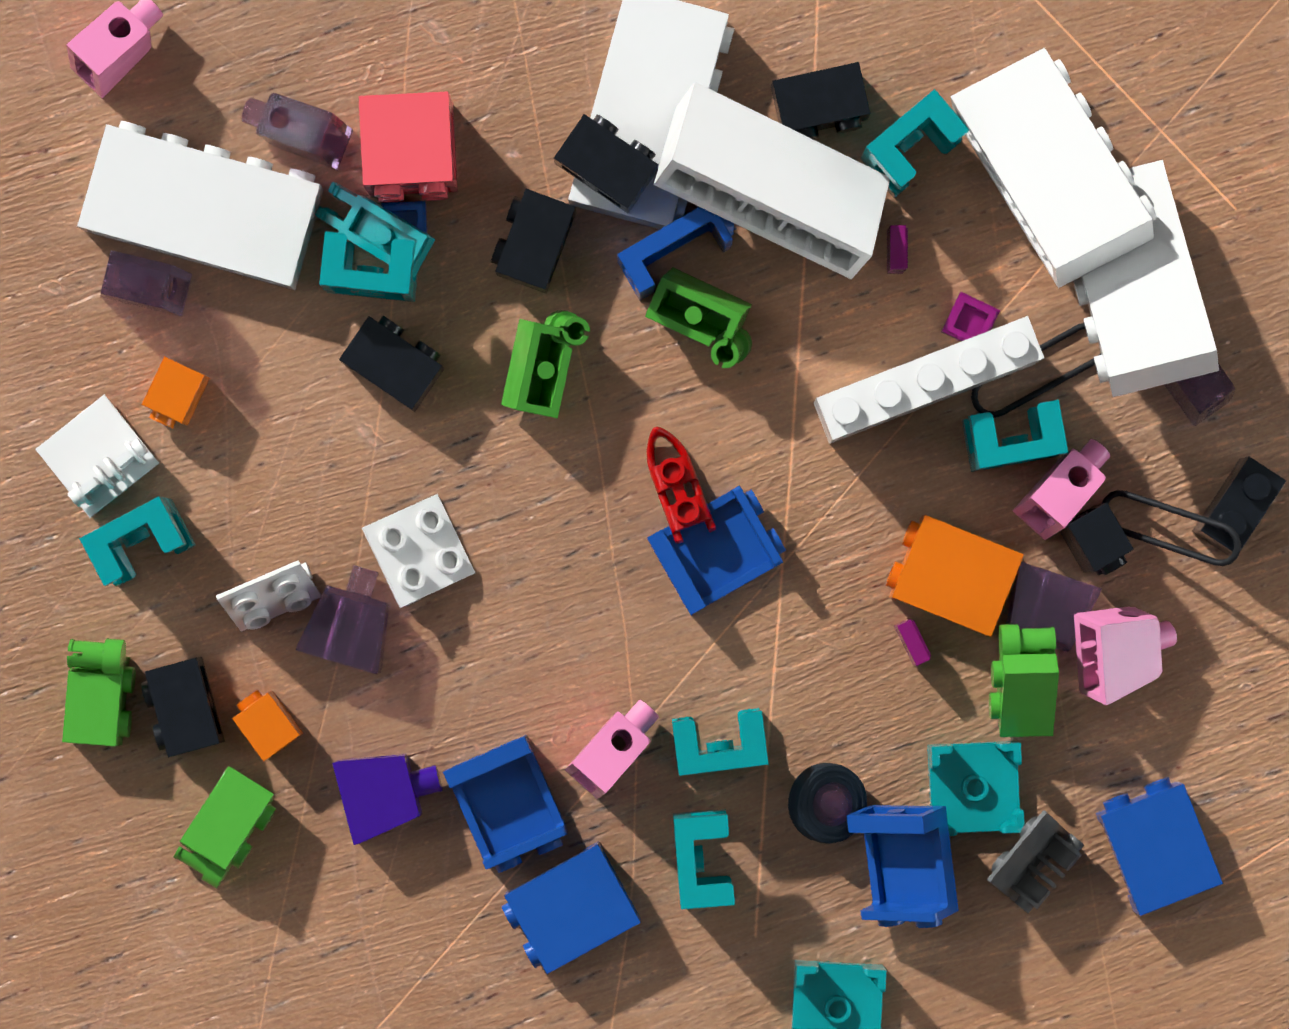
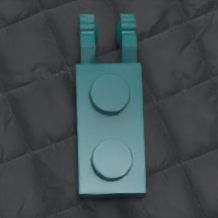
[315,182,435,278]

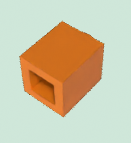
[141,356,210,429]
[232,690,304,762]

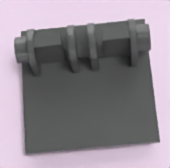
[987,810,1084,914]

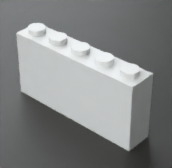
[568,0,735,229]
[950,48,1157,288]
[654,82,890,280]
[77,121,324,290]
[1073,160,1219,397]
[814,316,1044,444]

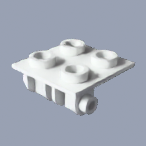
[35,394,159,518]
[362,494,475,608]
[216,560,322,631]

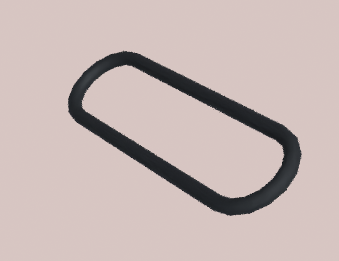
[971,322,1101,418]
[1102,490,1241,566]

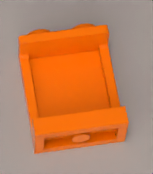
[885,515,1024,637]

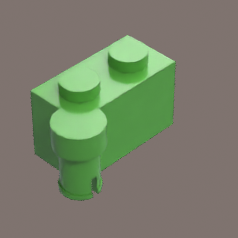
[645,267,752,368]
[501,310,590,418]
[989,624,1059,737]
[62,638,136,746]
[173,766,277,889]

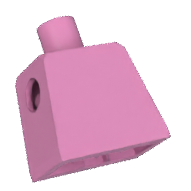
[66,0,163,98]
[1013,439,1110,540]
[1074,607,1177,705]
[565,700,659,799]

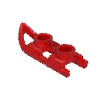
[647,427,716,544]

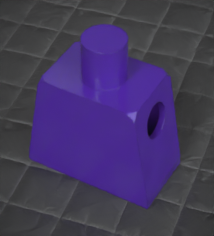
[332,754,443,845]

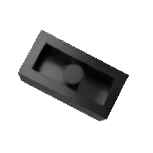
[771,62,871,139]
[554,114,658,214]
[491,189,577,294]
[339,316,444,412]
[1192,456,1286,556]
[1059,503,1134,576]
[141,657,225,758]

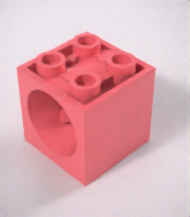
[359,91,458,203]

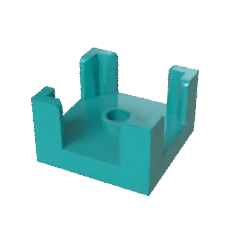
[860,89,969,198]
[319,231,418,302]
[962,399,1069,472]
[79,496,196,587]
[672,708,769,776]
[927,741,1025,836]
[673,809,735,909]
[791,960,887,1029]

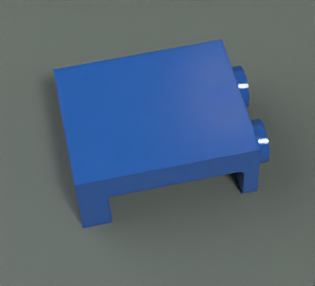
[617,207,736,301]
[647,485,786,615]
[443,735,568,873]
[1095,777,1223,916]
[847,805,959,928]
[501,841,641,974]

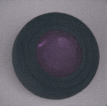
[788,763,867,844]

